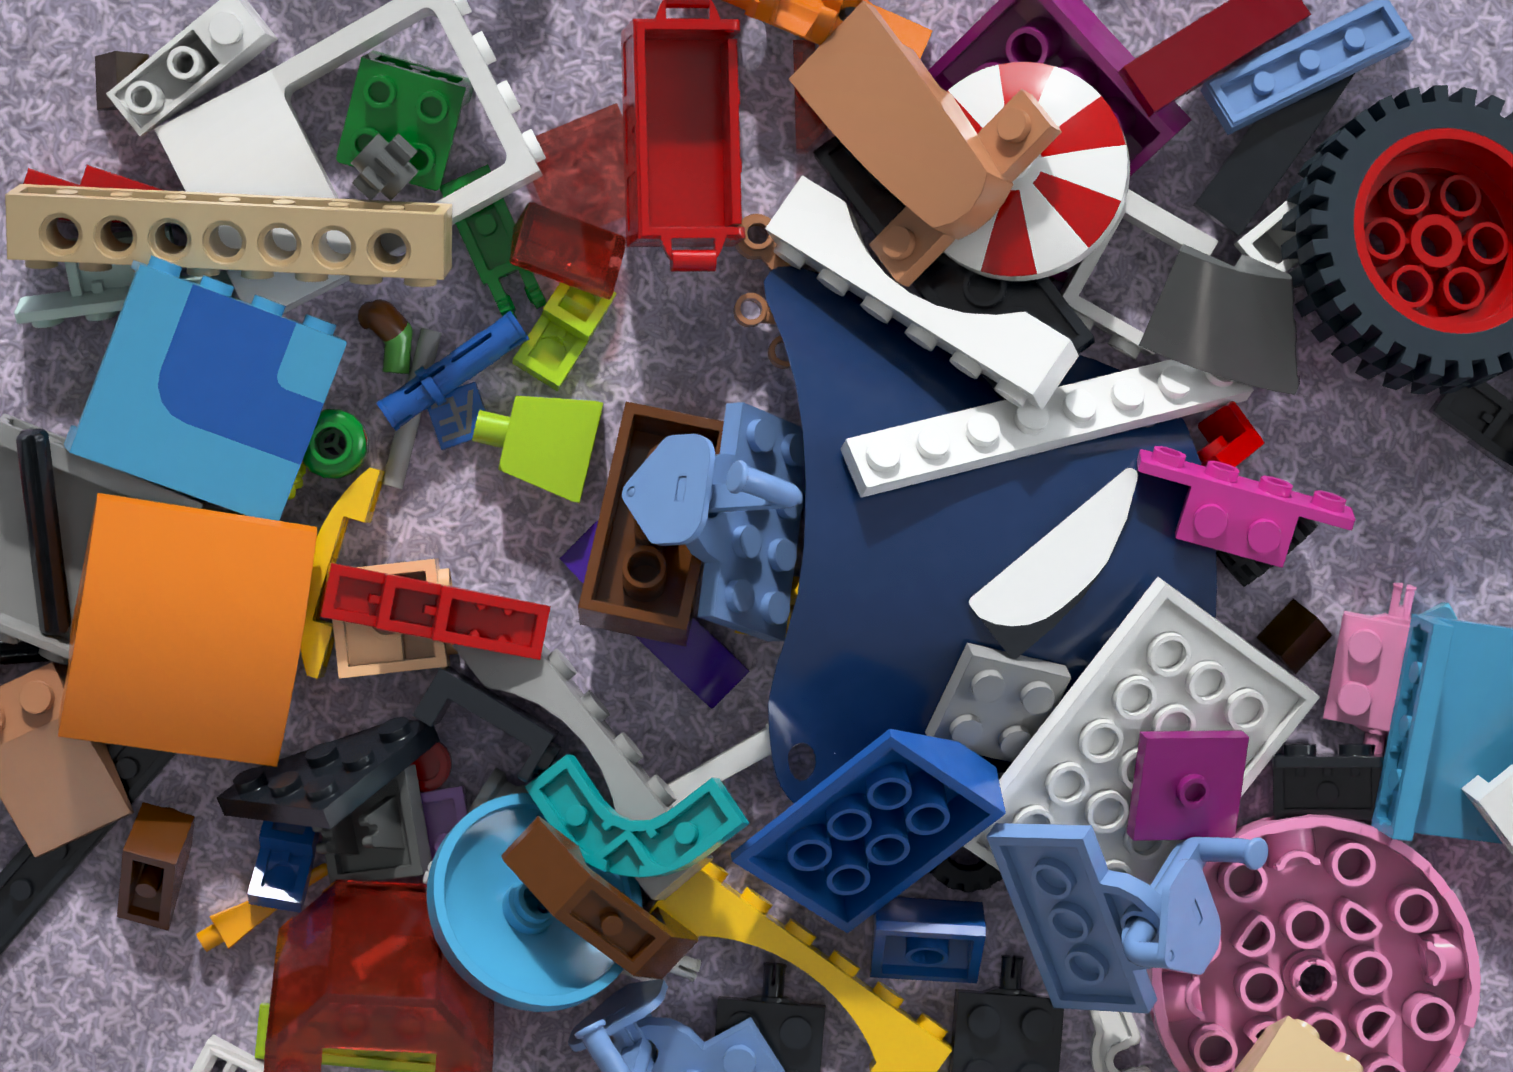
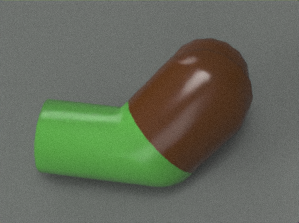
[358,299,413,374]

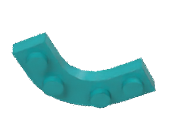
[525,754,750,878]

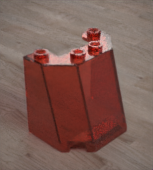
[264,879,494,1072]

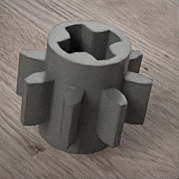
[351,133,419,201]

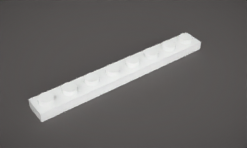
[840,359,1254,498]

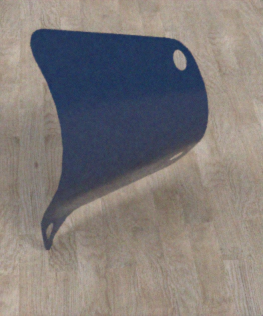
[764,266,1217,803]

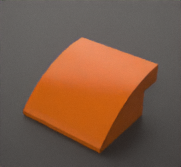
[58,493,317,767]

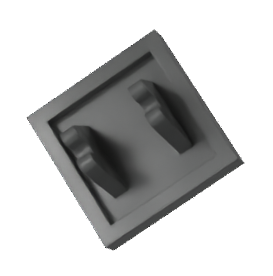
[312,764,432,886]

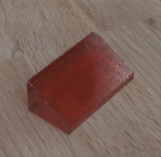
[510,202,626,300]

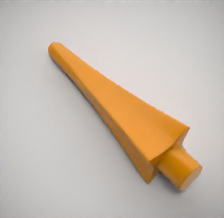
[196,863,328,952]

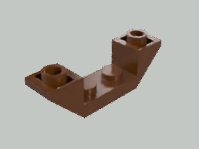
[501,816,699,979]

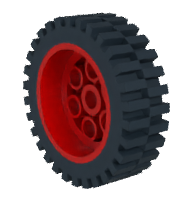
[1281,85,1513,395]

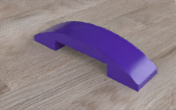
[559,521,750,709]

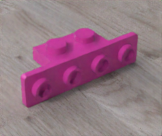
[1137,446,1356,568]

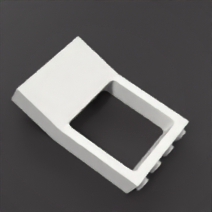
[154,0,546,314]

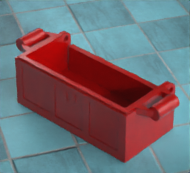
[621,0,746,272]

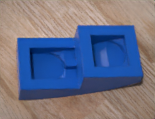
[247,821,320,913]

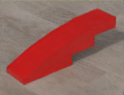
[319,562,551,660]

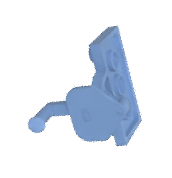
[622,402,806,642]
[986,823,1269,1014]
[568,979,785,1072]

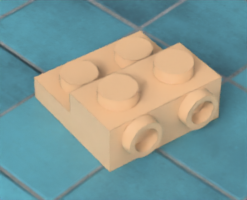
[327,558,458,679]

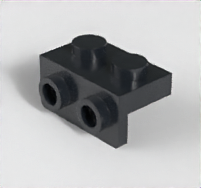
[1272,743,1383,820]

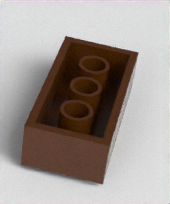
[578,401,724,647]

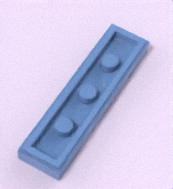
[1200,0,1414,135]

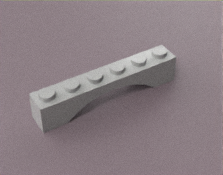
[452,643,714,900]

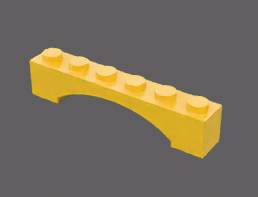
[649,861,952,1072]

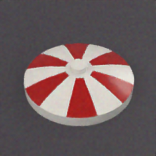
[944,62,1130,281]

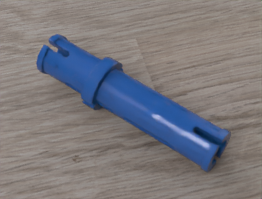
[376,311,529,431]

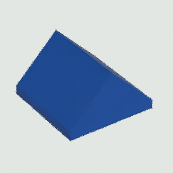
[870,897,986,984]

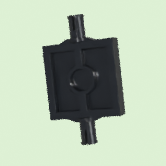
[949,955,1064,1072]
[715,962,826,1072]

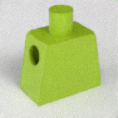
[472,396,604,503]

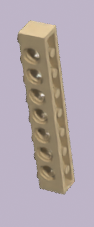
[5,184,452,287]

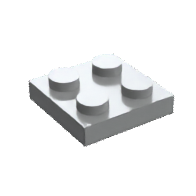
[925,643,1071,762]

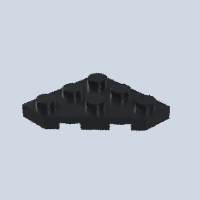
[216,717,440,829]

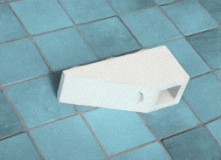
[106,0,278,137]

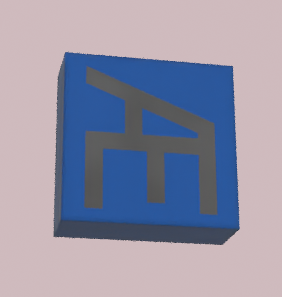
[427,382,486,450]

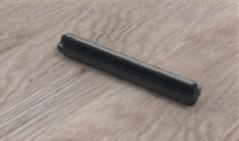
[16,428,71,635]

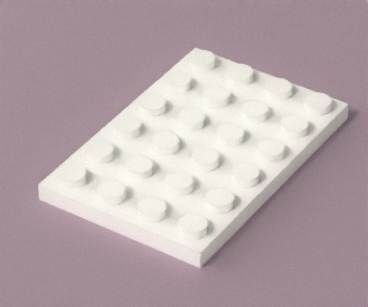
[963,577,1320,885]

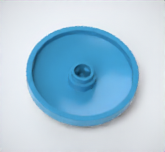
[427,793,642,1012]

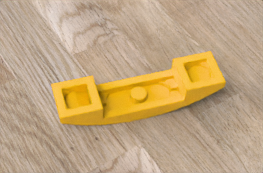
[300,467,385,679]

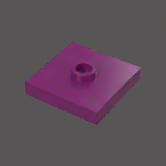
[1127,730,1249,841]

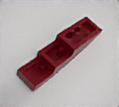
[1118,0,1311,117]

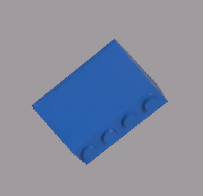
[731,729,1006,934]

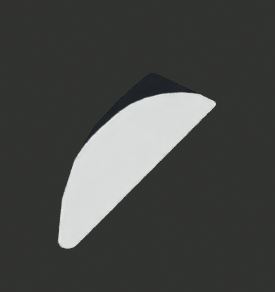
[969,468,1138,659]

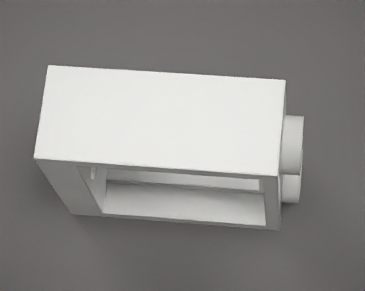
[1060,189,1218,359]

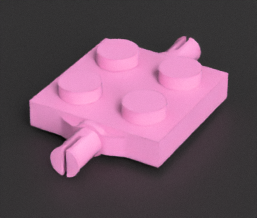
[1323,583,1417,755]

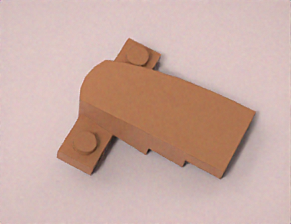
[789,1,1062,287]

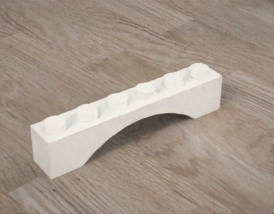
[765,176,1079,410]

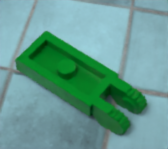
[440,164,547,318]

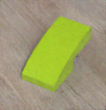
[512,265,617,392]

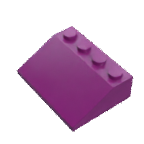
[928,0,1192,177]

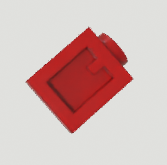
[1197,401,1265,467]

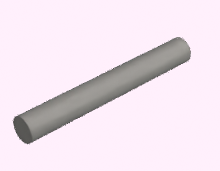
[382,328,442,489]

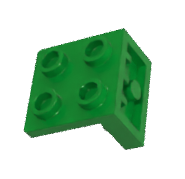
[336,50,474,191]

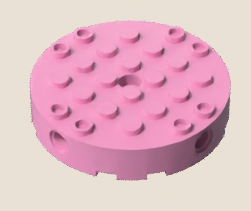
[1146,814,1481,1072]

